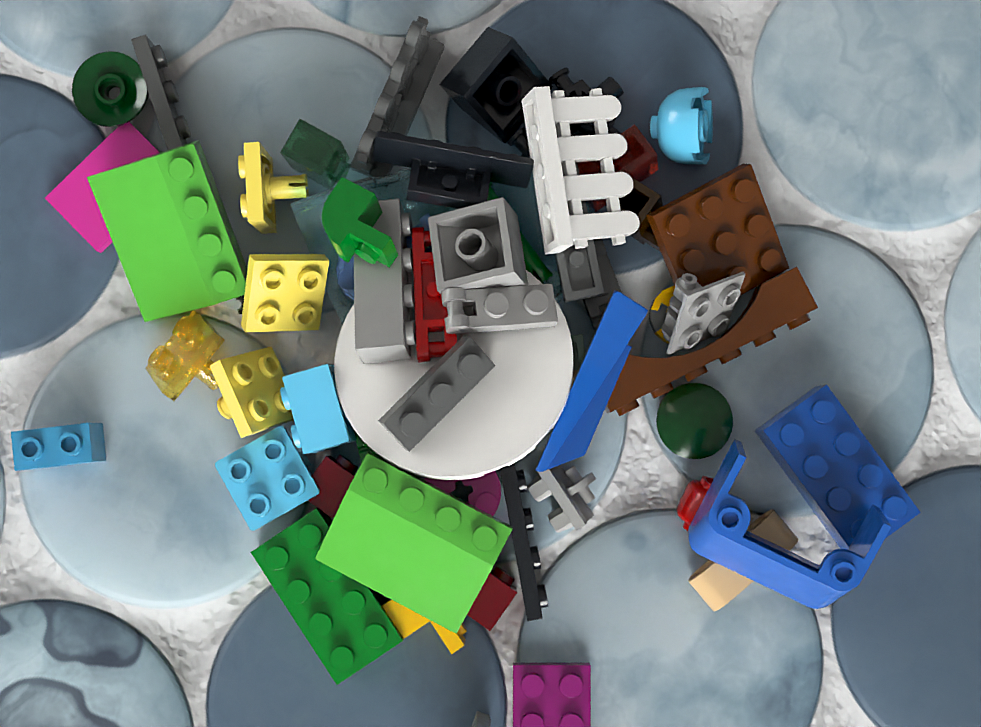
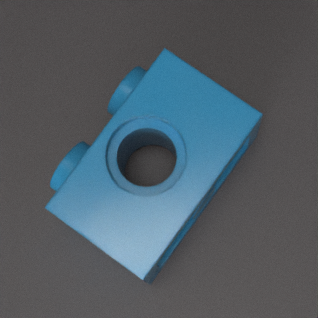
[11,423,107,471]

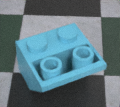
[280,364,356,454]

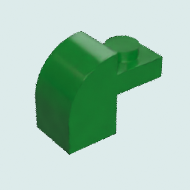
[322,177,398,268]

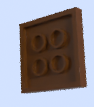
[646,163,789,295]

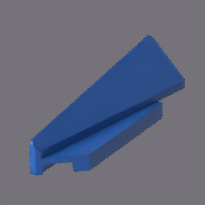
[535,290,648,472]

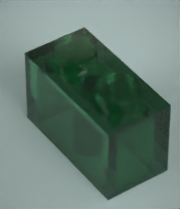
[280,119,351,190]

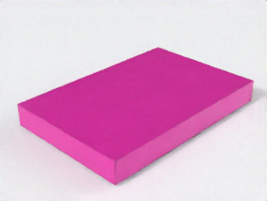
[45,122,160,253]

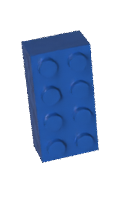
[755,384,921,550]

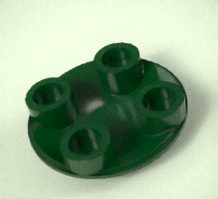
[656,383,733,459]

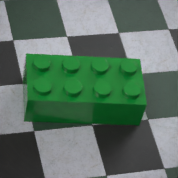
[250,508,404,685]

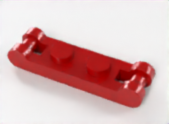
[412,227,458,363]

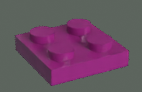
[513,663,591,727]

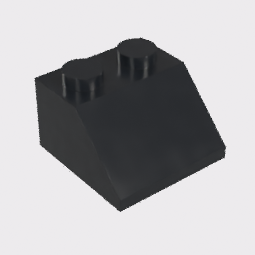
[439,27,553,143]

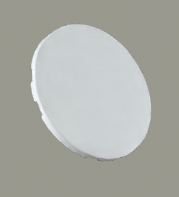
[334,270,574,480]

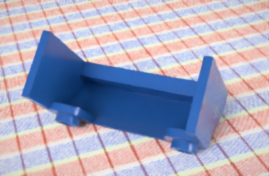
[688,439,892,609]

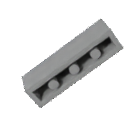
[354,199,416,364]

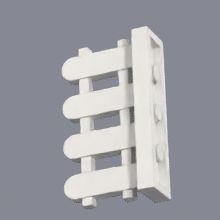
[522,86,640,254]

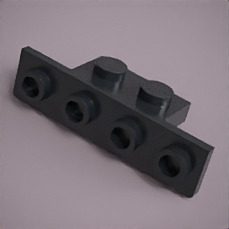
[373,131,534,209]

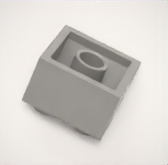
[428,197,528,294]

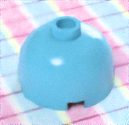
[650,87,713,165]

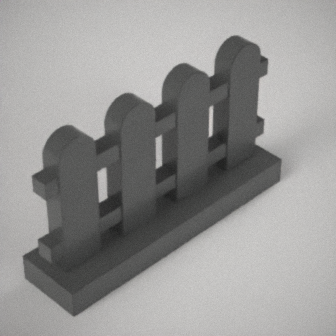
[350,16,444,184]

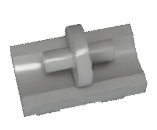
[527,465,596,533]

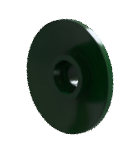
[72,51,149,127]

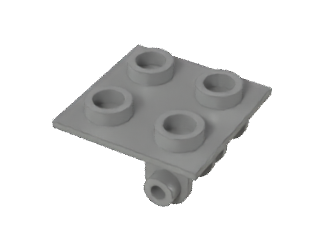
[661,272,746,355]

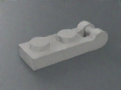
[441,284,558,334]

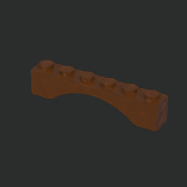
[605,267,818,416]

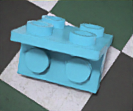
[215,426,320,531]

